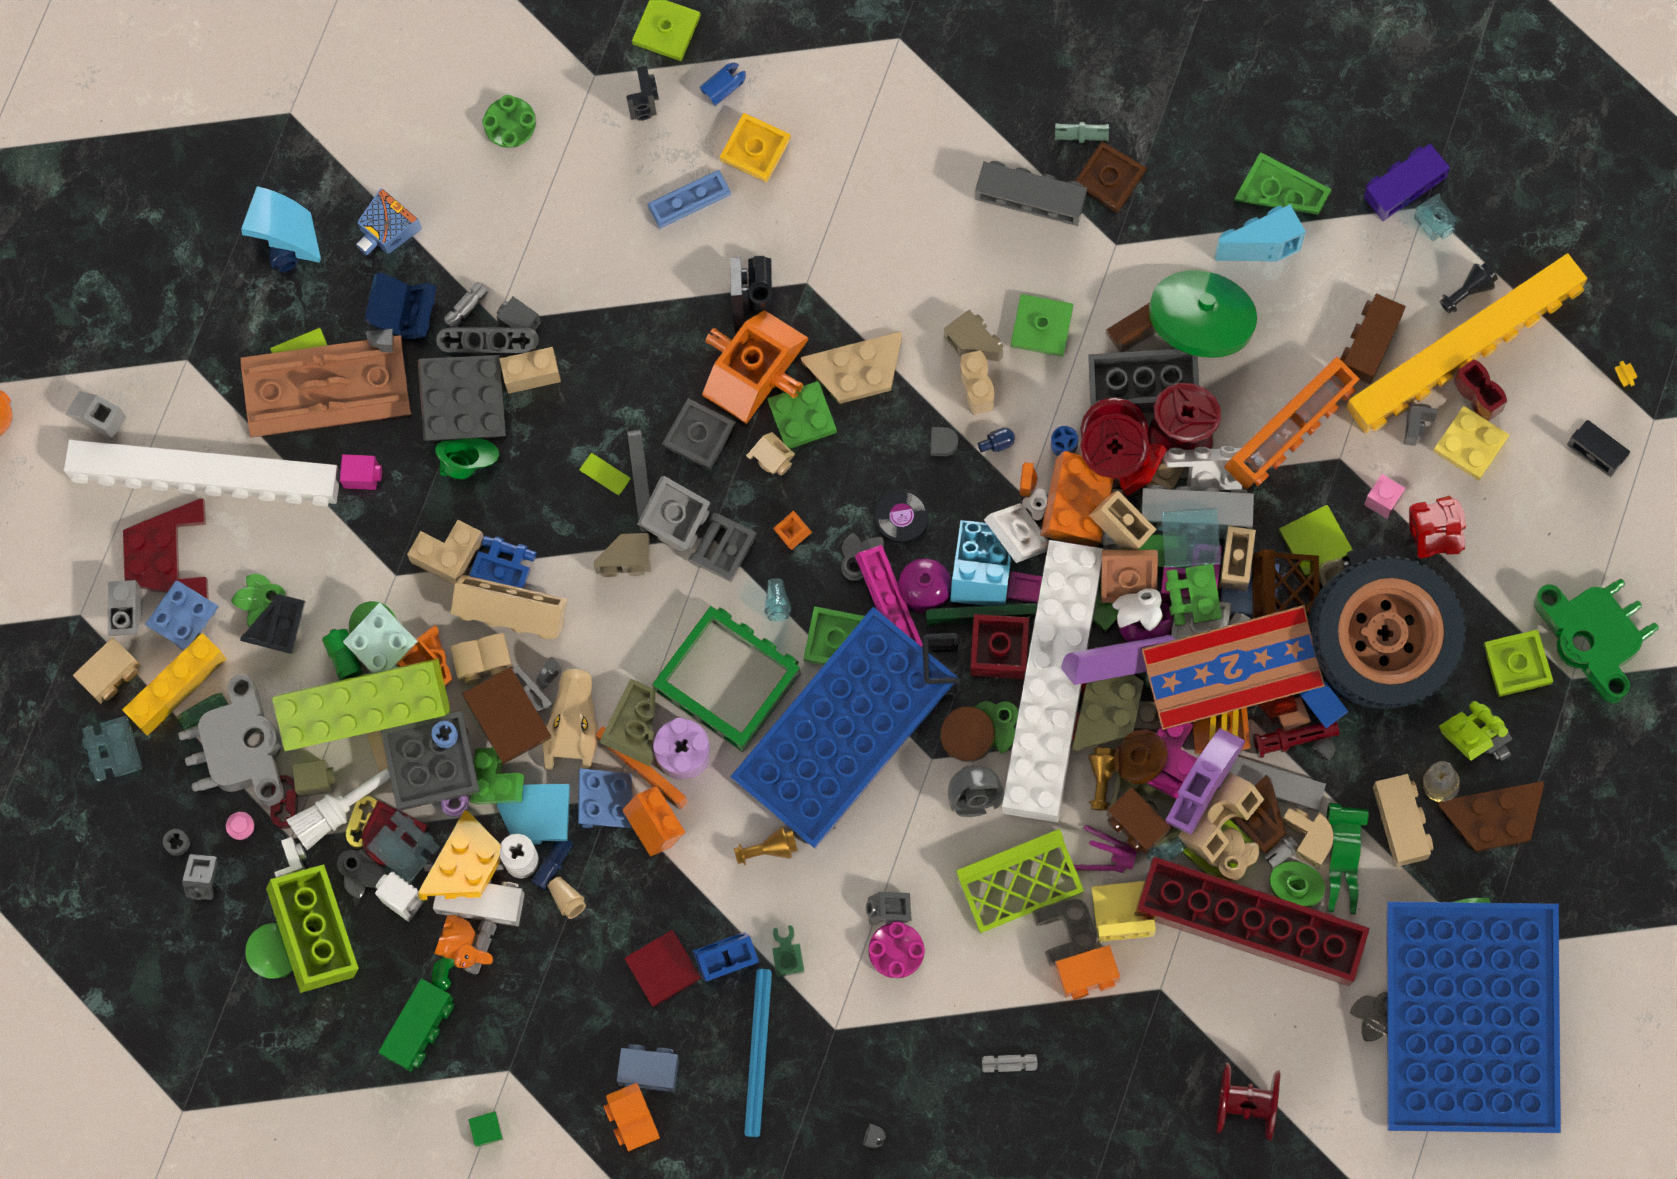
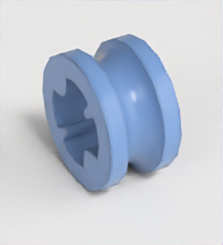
[431,721,458,748]

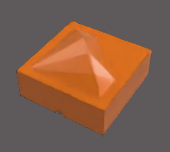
[1019,462,1038,497]
[773,511,812,550]

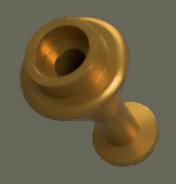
[1088,747,1116,811]
[734,827,798,866]

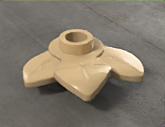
[1206,828,1259,881]

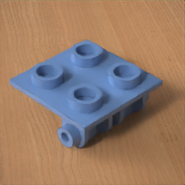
[145,580,219,651]
[578,769,632,828]

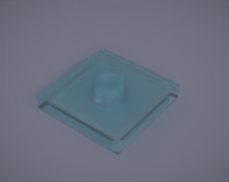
[1161,508,1221,568]

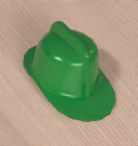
[435,438,499,479]

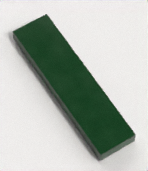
[926,603,1037,626]

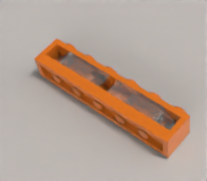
[1224,357,1360,490]

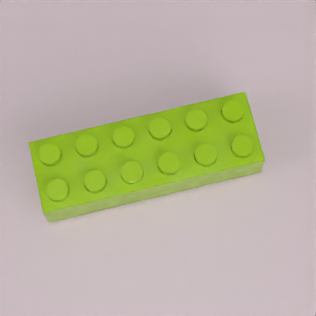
[272,659,451,751]

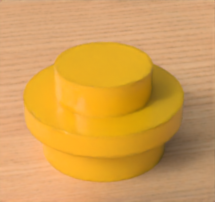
[1614,361,1638,387]

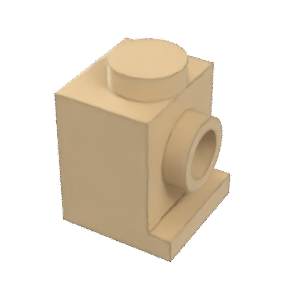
[746,432,795,476]

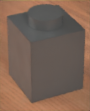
[496,296,541,343]

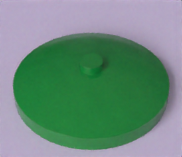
[1149,270,1257,358]

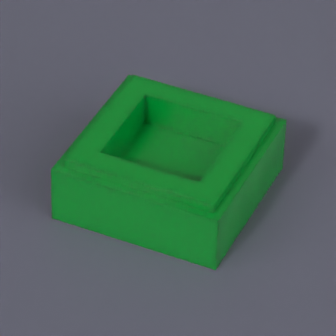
[468,1111,504,1148]

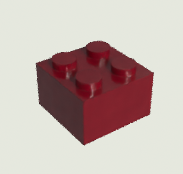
[970,614,1029,679]

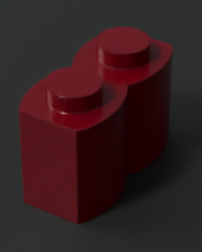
[1454,359,1507,421]

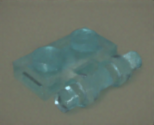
[82,715,142,781]
[366,811,440,883]

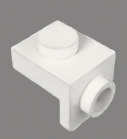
[275,837,306,878]

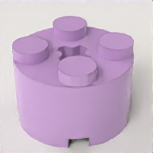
[653,718,711,780]

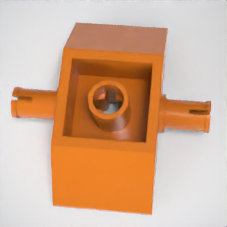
[702,310,809,424]

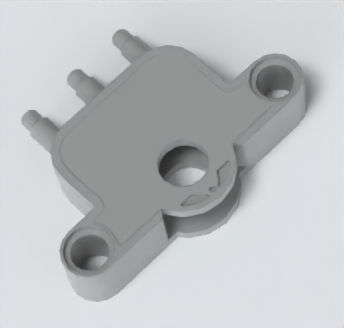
[178,674,285,807]

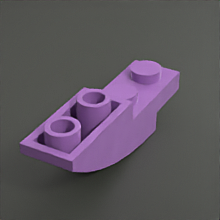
[1165,728,1245,835]

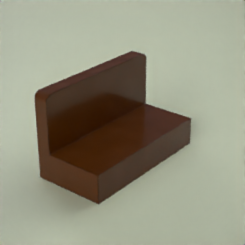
[1106,303,1156,352]

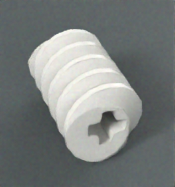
[500,834,539,879]

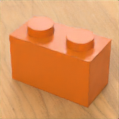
[622,786,686,856]
[1055,945,1120,1000]

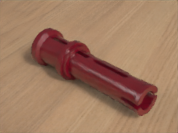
[1253,721,1339,758]

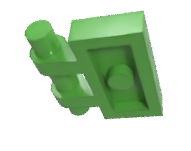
[1165,564,1222,626]

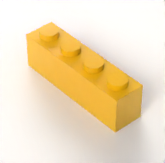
[122,633,227,736]

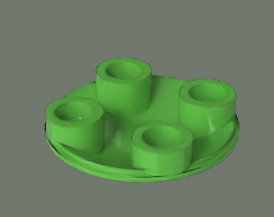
[482,95,536,148]
[245,923,293,979]

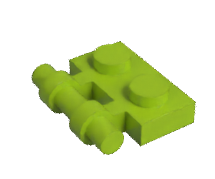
[1439,701,1508,760]

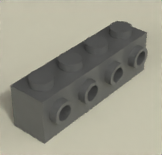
[975,161,1087,226]

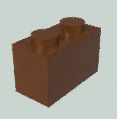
[1106,787,1171,855]

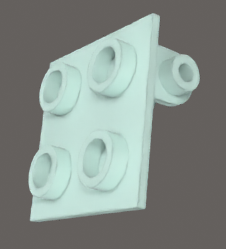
[343,603,418,673]

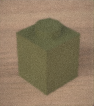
[292,760,336,797]

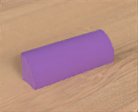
[1061,635,1176,685]

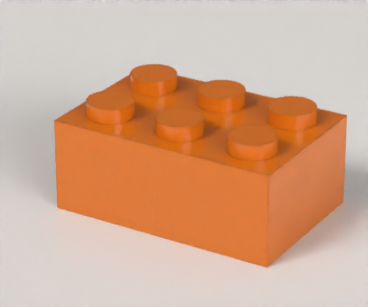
[1040,451,1113,547]

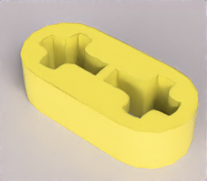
[346,796,377,849]

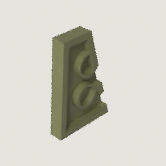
[599,679,656,766]

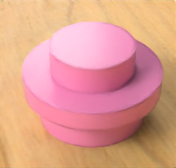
[226,812,254,840]

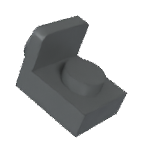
[1404,404,1438,446]
[182,854,218,900]
[866,892,912,925]

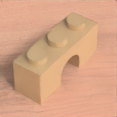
[1178,772,1264,863]

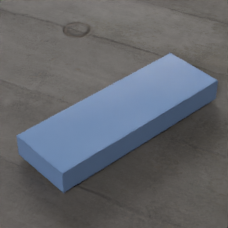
[647,170,731,229]

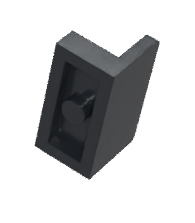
[1567,420,1630,477]

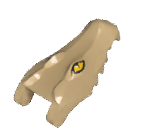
[543,669,598,770]

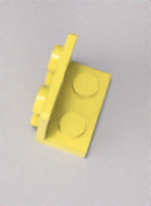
[1092,881,1156,942]

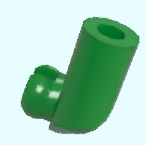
[431,956,454,991]

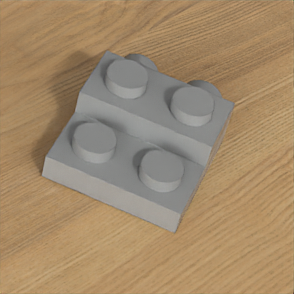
[637,476,710,552]

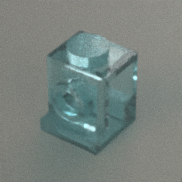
[1414,193,1457,241]

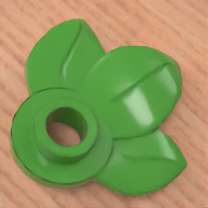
[231,574,286,627]
[975,701,1019,753]

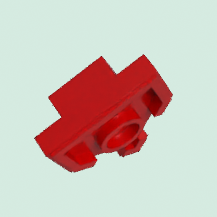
[1118,443,1167,496]

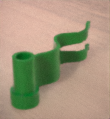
[1326,803,1368,915]

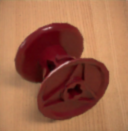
[1147,383,1221,462]
[1080,397,1149,479]
[1216,1063,1281,1141]

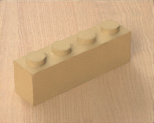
[450,575,568,639]

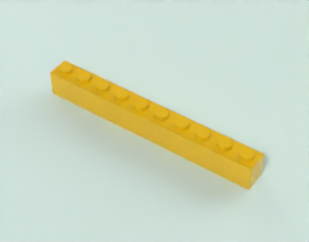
[1346,253,1587,433]

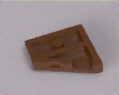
[1233,775,1286,853]

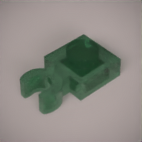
[772,925,805,978]

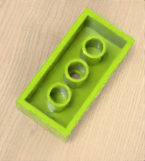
[266,865,359,993]

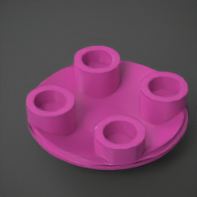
[868,921,925,979]

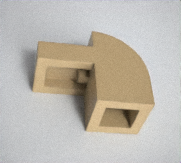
[1283,808,1333,870]

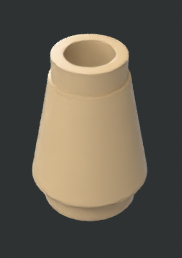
[548,877,586,919]

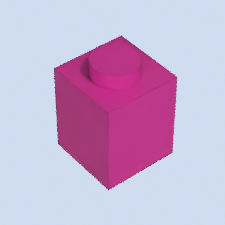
[340,455,382,490]

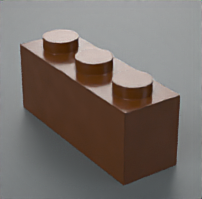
[1340,293,1406,385]

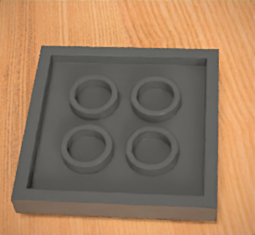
[418,355,506,441]
[381,711,480,811]

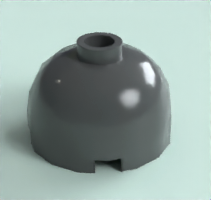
[948,765,1005,817]

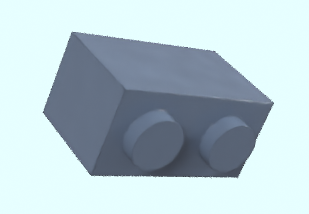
[617,1045,679,1092]

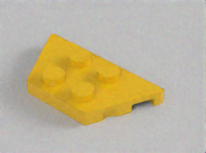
[418,810,501,900]

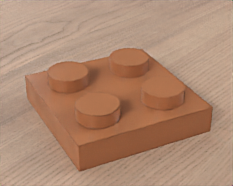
[1101,550,1158,603]

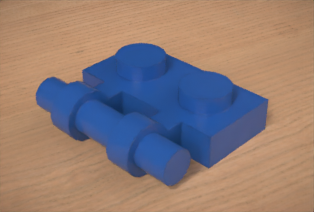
[469,536,537,589]

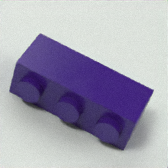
[1364,144,1450,221]

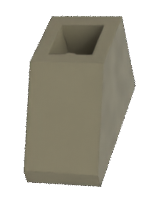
[944,309,1004,361]
[594,533,651,577]

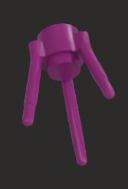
[1067,825,1137,873]

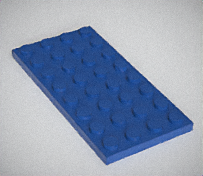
[730,607,958,848]

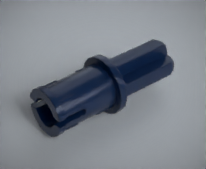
[530,840,573,891]

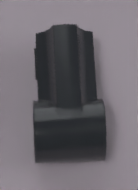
[748,256,773,313]

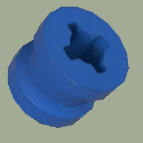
[1051,426,1078,456]

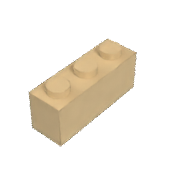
[1372,774,1433,867]

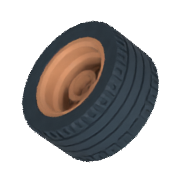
[1307,556,1466,709]

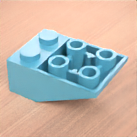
[1215,205,1306,262]
[950,520,1011,606]

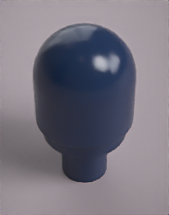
[978,427,1015,453]

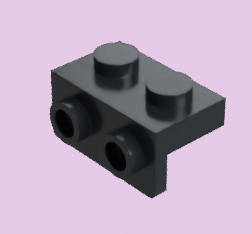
[626,66,659,121]

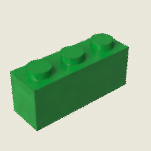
[378,979,454,1072]

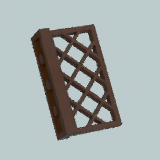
[1252,549,1319,619]

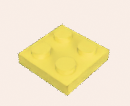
[1433,406,1510,481]

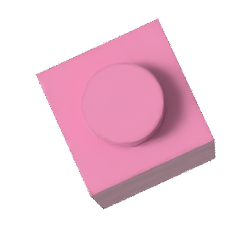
[1364,474,1405,519]

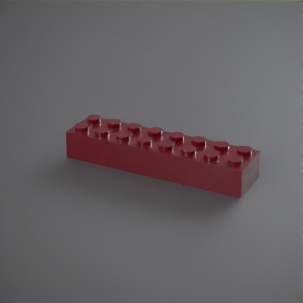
[1134,857,1370,986]

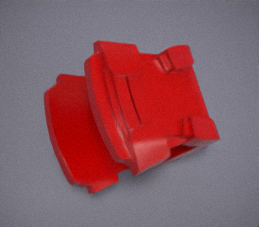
[1409,496,1466,558]

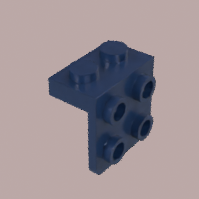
[365,272,436,340]

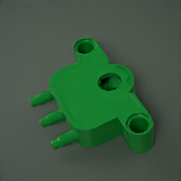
[1534,579,1659,703]

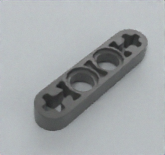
[436,327,539,353]
[627,429,650,533]

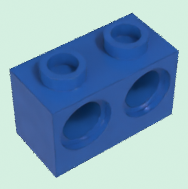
[693,932,759,981]

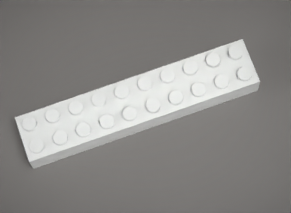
[1002,540,1104,823]

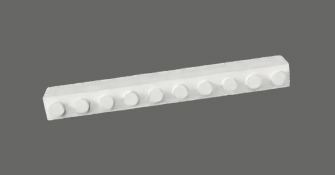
[64,440,341,506]

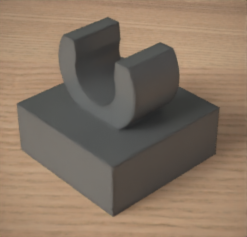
[1484,732,1512,761]

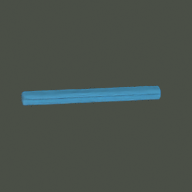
[745,969,772,1137]

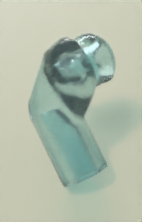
[1147,837,1187,861]

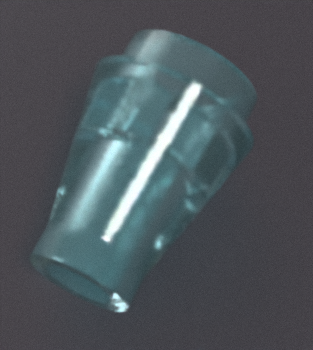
[764,578,792,621]

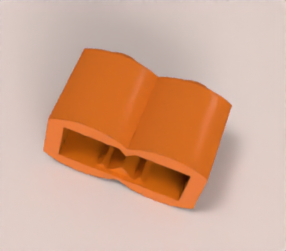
[604,1083,660,1151]

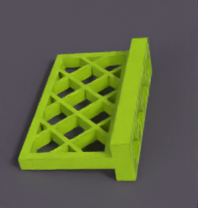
[954,829,1084,933]

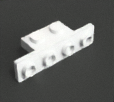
[1162,446,1242,491]

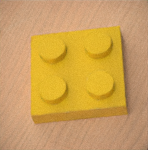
[719,113,791,183]

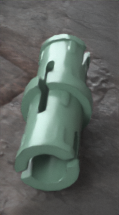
[1055,122,1109,143]

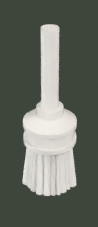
[286,768,391,850]

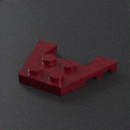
[123,498,209,600]

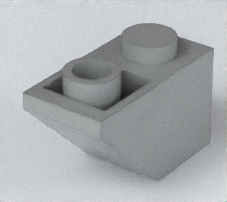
[65,391,126,440]
[108,580,142,636]

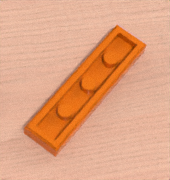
[596,726,688,809]

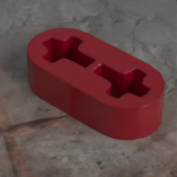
[270,775,298,829]

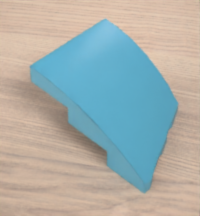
[241,186,321,263]
[496,784,570,845]

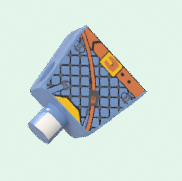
[356,188,422,255]

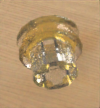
[1423,761,1460,802]

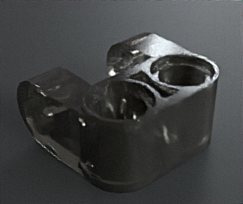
[1032,899,1097,966]

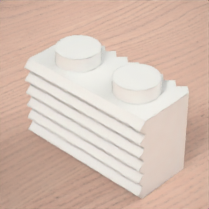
[375,872,424,922]

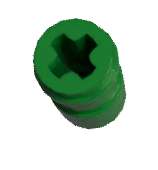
[322,629,363,680]

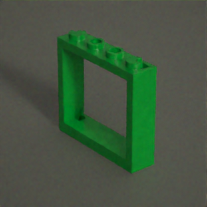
[652,606,801,752]

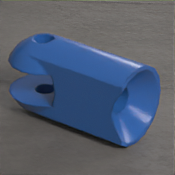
[699,62,746,106]

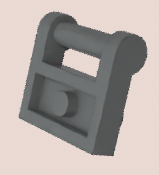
[688,513,757,582]

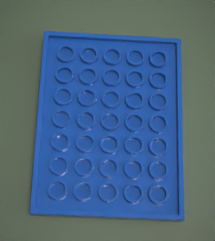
[1386,902,1561,1133]

